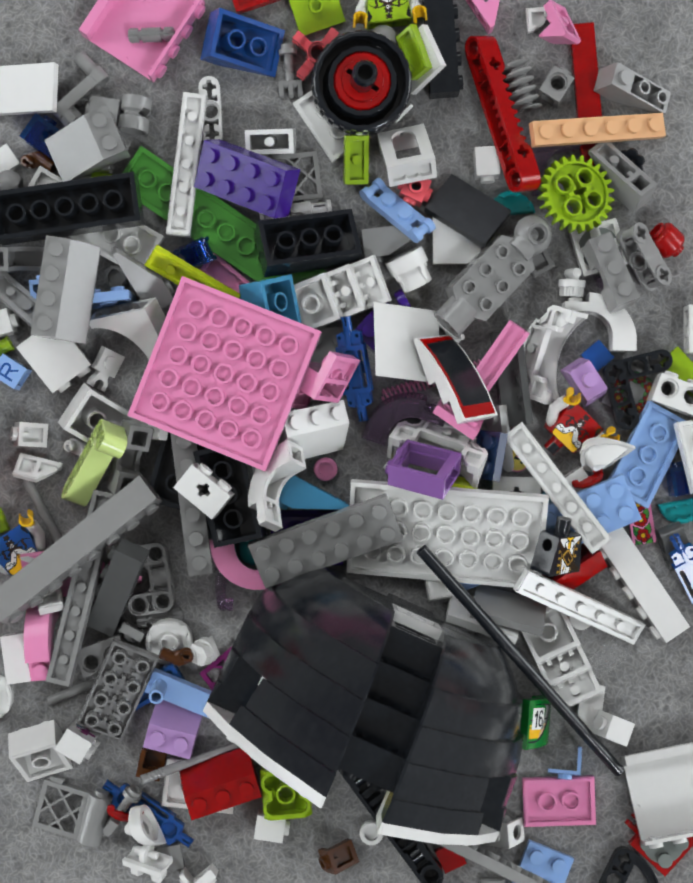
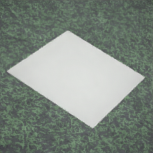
[373,302,439,382]

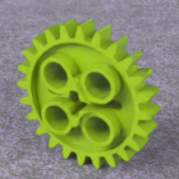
[537,154,615,234]

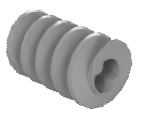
[502,59,542,114]

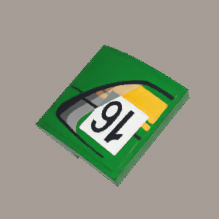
[520,695,551,750]

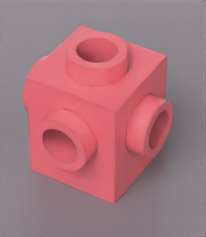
[397,179,433,208]

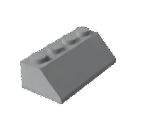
[31,235,101,344]

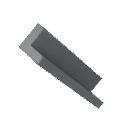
[490,332,533,427]

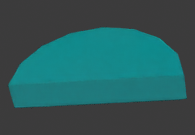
[494,191,535,215]
[657,497,693,523]

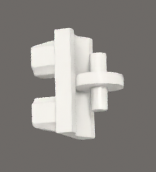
[122,844,173,883]

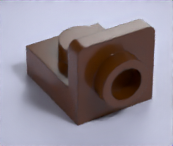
[318,838,360,875]

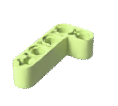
[61,419,128,506]

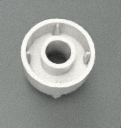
[385,245,432,293]

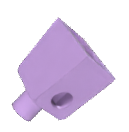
[560,357,608,408]

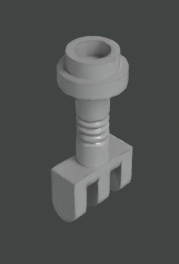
[278,43,303,99]
[103,784,142,836]

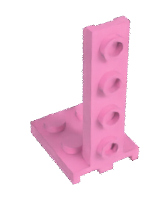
[432,320,530,440]

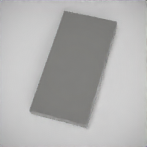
[76,638,159,741]

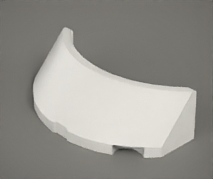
[523,305,589,405]
[387,419,488,489]

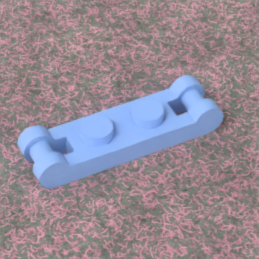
[359,178,436,243]

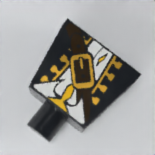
[530,516,582,577]

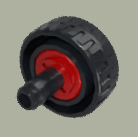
[311,30,412,136]

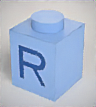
[0,353,32,390]

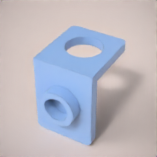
[548,746,582,780]

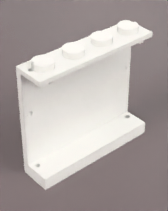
[621,742,693,849]

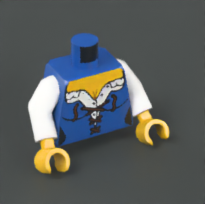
[0,509,46,576]

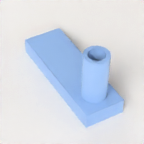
[144,668,212,719]

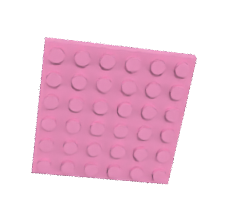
[127,276,322,471]

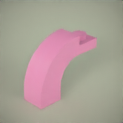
[209,539,266,590]
[24,605,59,681]

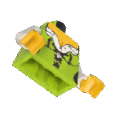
[353,0,427,30]

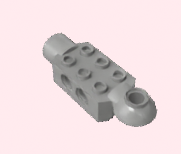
[434,215,552,337]

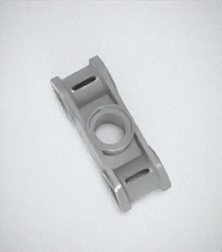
[617,222,672,292]

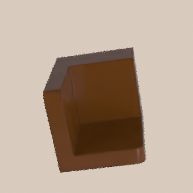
[135,747,167,782]

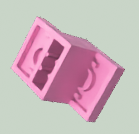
[292,351,360,409]

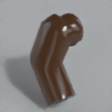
[20,151,57,173]
[159,647,194,666]

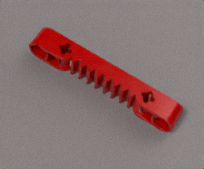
[465,36,541,192]

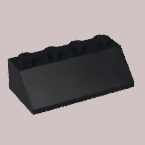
[193,448,266,548]

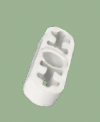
[198,76,223,141]

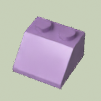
[143,700,203,759]

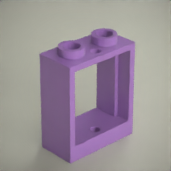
[385,439,462,500]

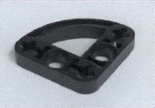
[598,846,659,883]

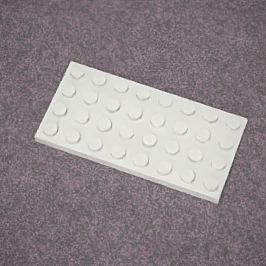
[347,479,549,588]

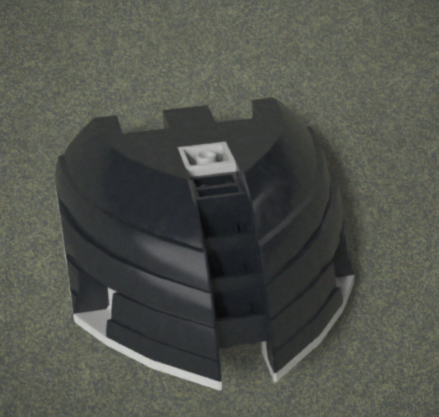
[203,566,523,846]

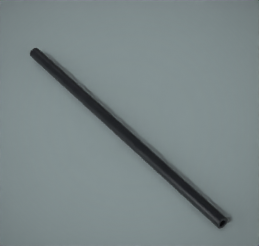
[417,545,624,776]

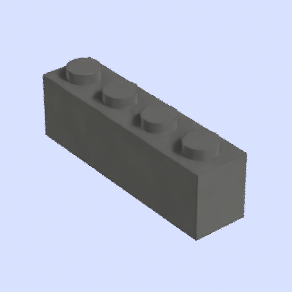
[87,538,150,637]

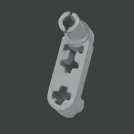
[52,51,110,127]

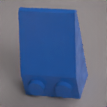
[200,8,285,78]

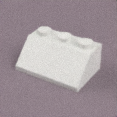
[277,400,349,459]

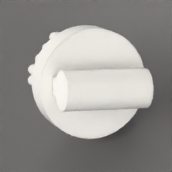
[558,268,586,298]
[190,636,220,667]

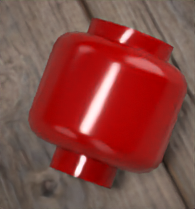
[649,223,685,258]

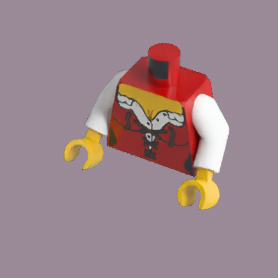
[543,387,620,456]

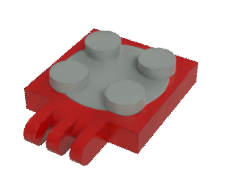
[624,812,693,876]

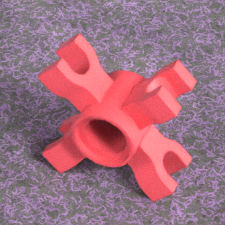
[292,27,339,81]

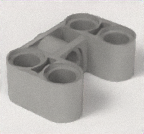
[128,542,176,616]

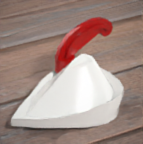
[572,437,636,489]
[107,804,167,846]

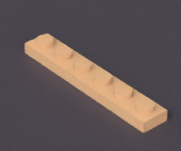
[529,113,666,148]

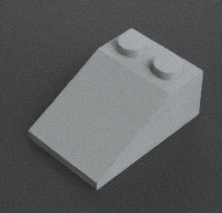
[44,105,131,182]

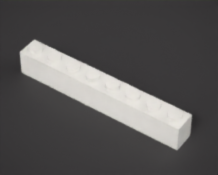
[564,466,690,643]

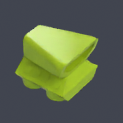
[260,766,312,821]

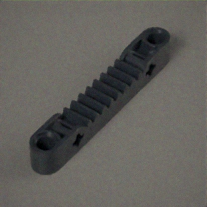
[338,769,444,883]

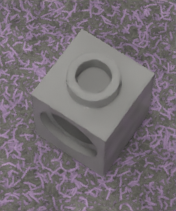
[537,65,575,108]

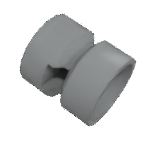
[117,94,153,136]

